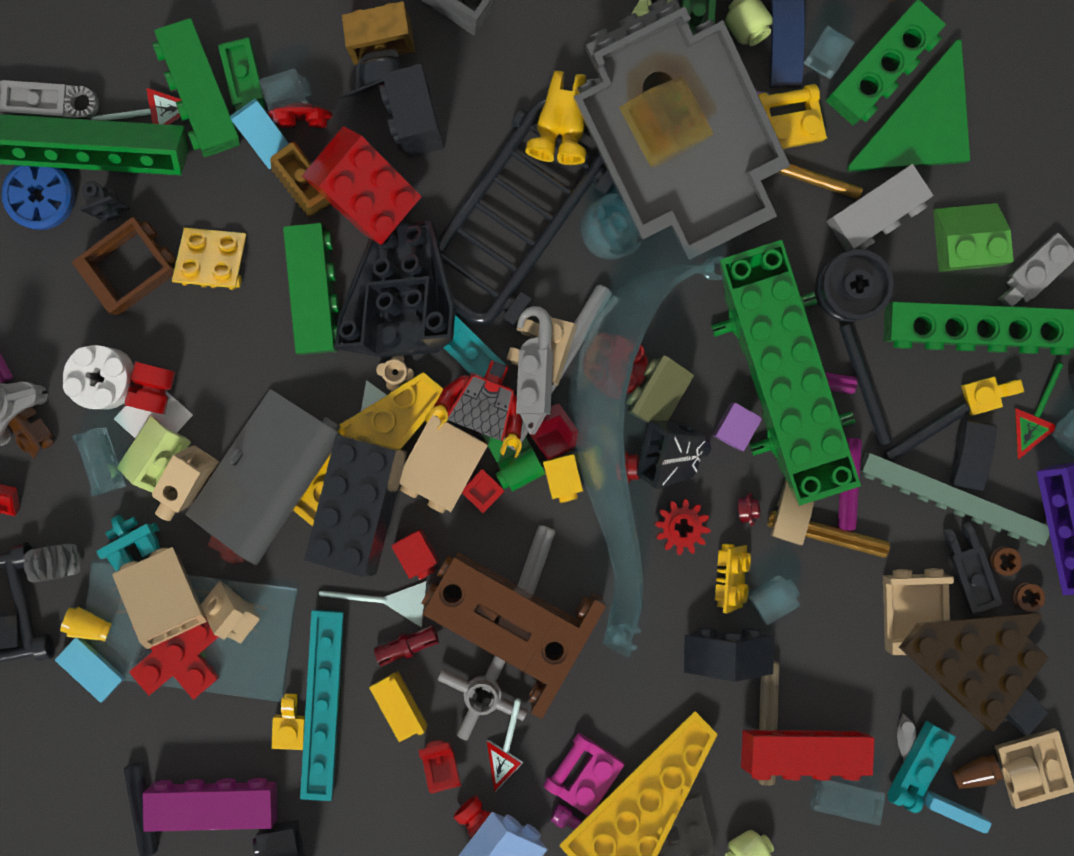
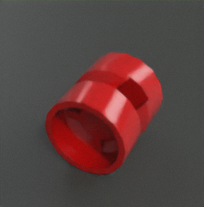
[124,362,176,415]

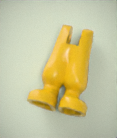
[526,71,586,165]

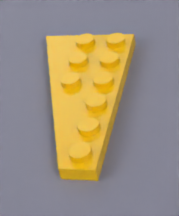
[293,372,443,526]

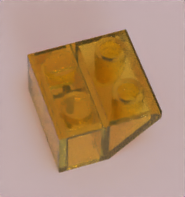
[619,76,714,168]

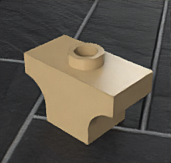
[200,581,260,644]

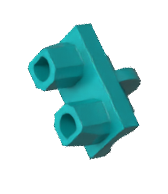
[96,515,160,572]

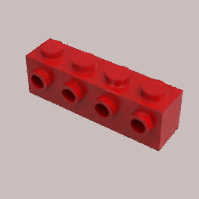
[741,730,875,781]

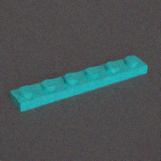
[300,609,345,801]

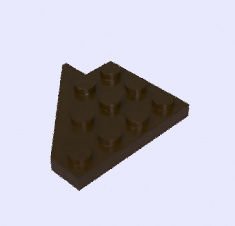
[898,612,1049,732]

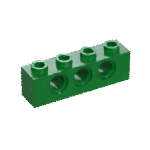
[826,0,946,126]

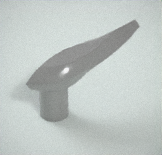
[897,713,917,762]

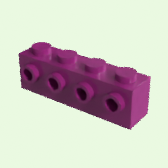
[143,778,277,832]

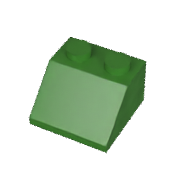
[933,203,1014,272]

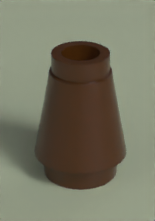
[952,754,1003,790]

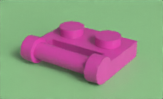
[543,733,624,816]

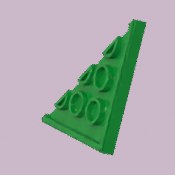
[847,40,970,172]

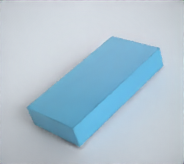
[230,98,289,170]
[55,638,125,703]
[923,790,992,834]

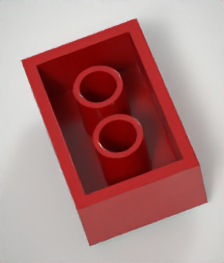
[302,126,422,245]

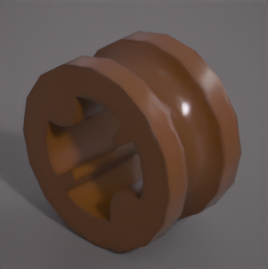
[988,546,1022,576]
[1012,582,1045,612]

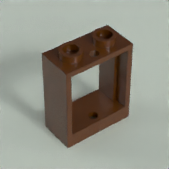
[72,217,176,316]

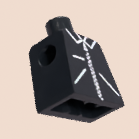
[637,420,711,489]

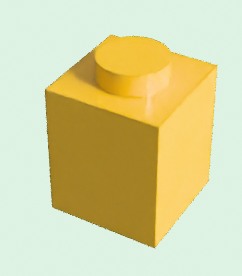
[543,454,583,503]

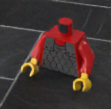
[425,360,523,458]

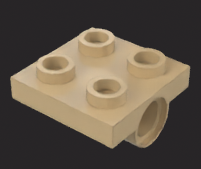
[994,728,1074,809]

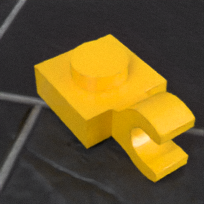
[961,377,1025,415]
[272,693,305,750]

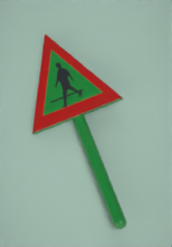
[1014,362,1063,460]

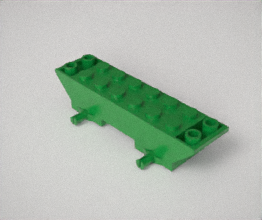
[711,240,861,506]

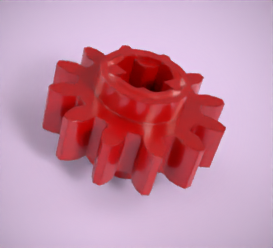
[654,499,711,555]

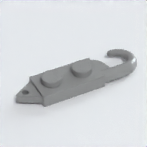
[516,306,553,435]

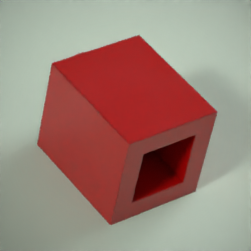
[391,528,439,580]

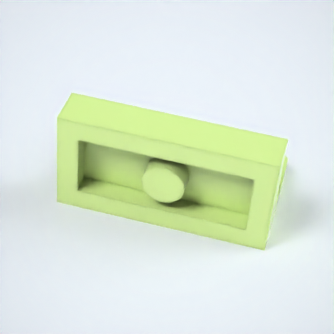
[117,416,191,492]

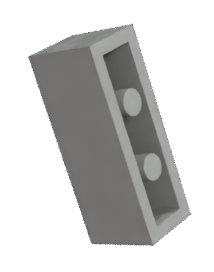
[826,164,934,252]

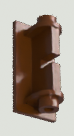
[7,407,55,459]

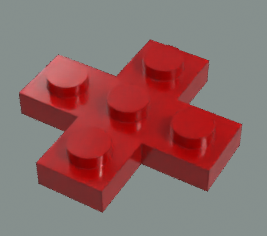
[129,610,220,700]

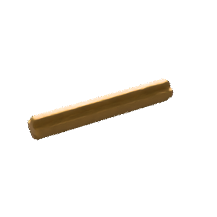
[767,511,890,558]

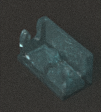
[72,428,126,497]
[810,780,886,826]

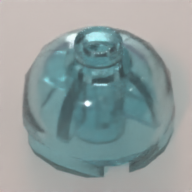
[580,194,641,260]

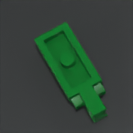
[218,37,266,111]

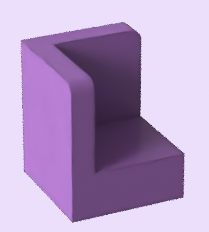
[712,403,761,451]

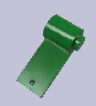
[481,433,546,492]

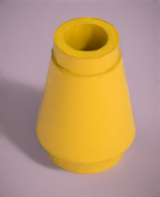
[60,606,112,642]

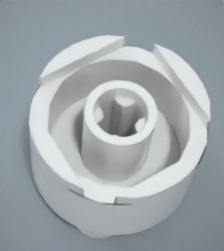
[63,345,134,410]

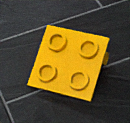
[172,227,247,290]
[715,544,751,614]

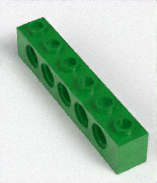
[883,302,1074,355]

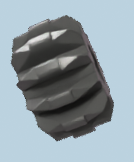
[23,544,81,583]

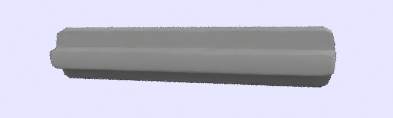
[518,525,555,594]

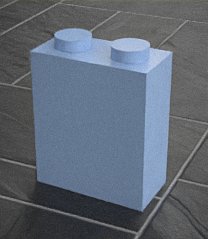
[459,812,548,856]

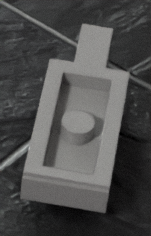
[997,233,1074,307]

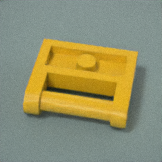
[758,84,827,149]

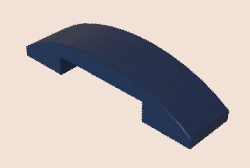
[769,0,805,88]

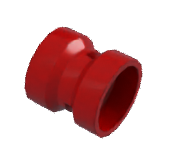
[453,795,491,839]

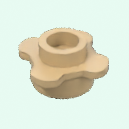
[377,356,414,391]

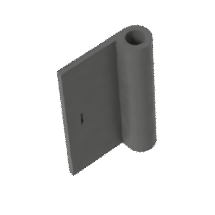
[185,389,341,565]

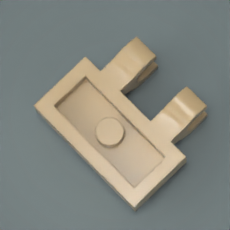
[507,317,577,386]

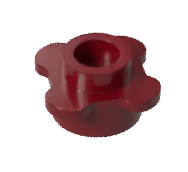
[738,493,761,526]

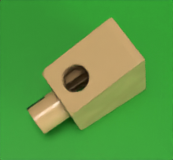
[152,445,220,521]

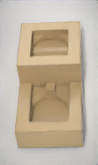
[770,479,814,545]

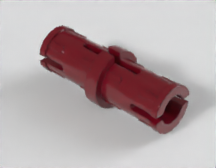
[374,625,440,667]

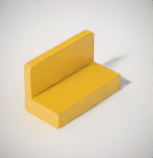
[369,671,427,742]

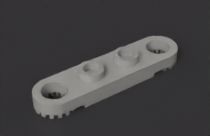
[0,80,99,120]

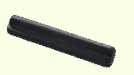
[124,763,158,856]

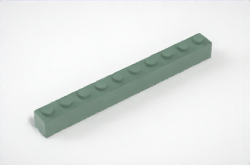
[860,453,1050,547]

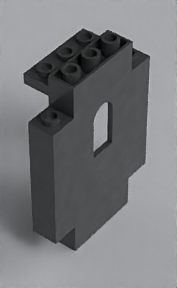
[573,0,790,260]

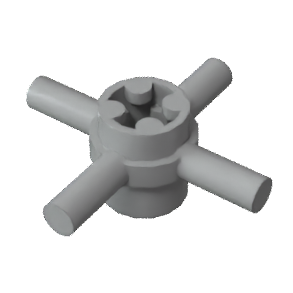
[438,656,528,740]

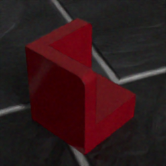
[530,403,578,460]

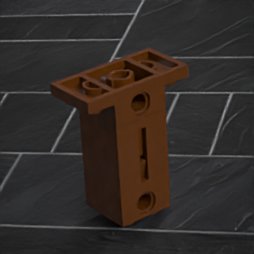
[421,552,606,719]

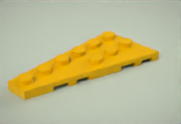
[559,711,717,856]

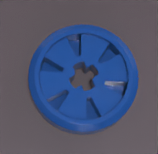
[2,165,75,230]

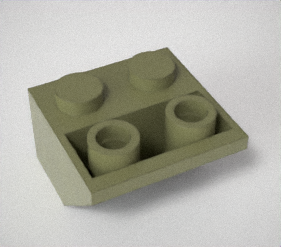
[626,355,694,424]

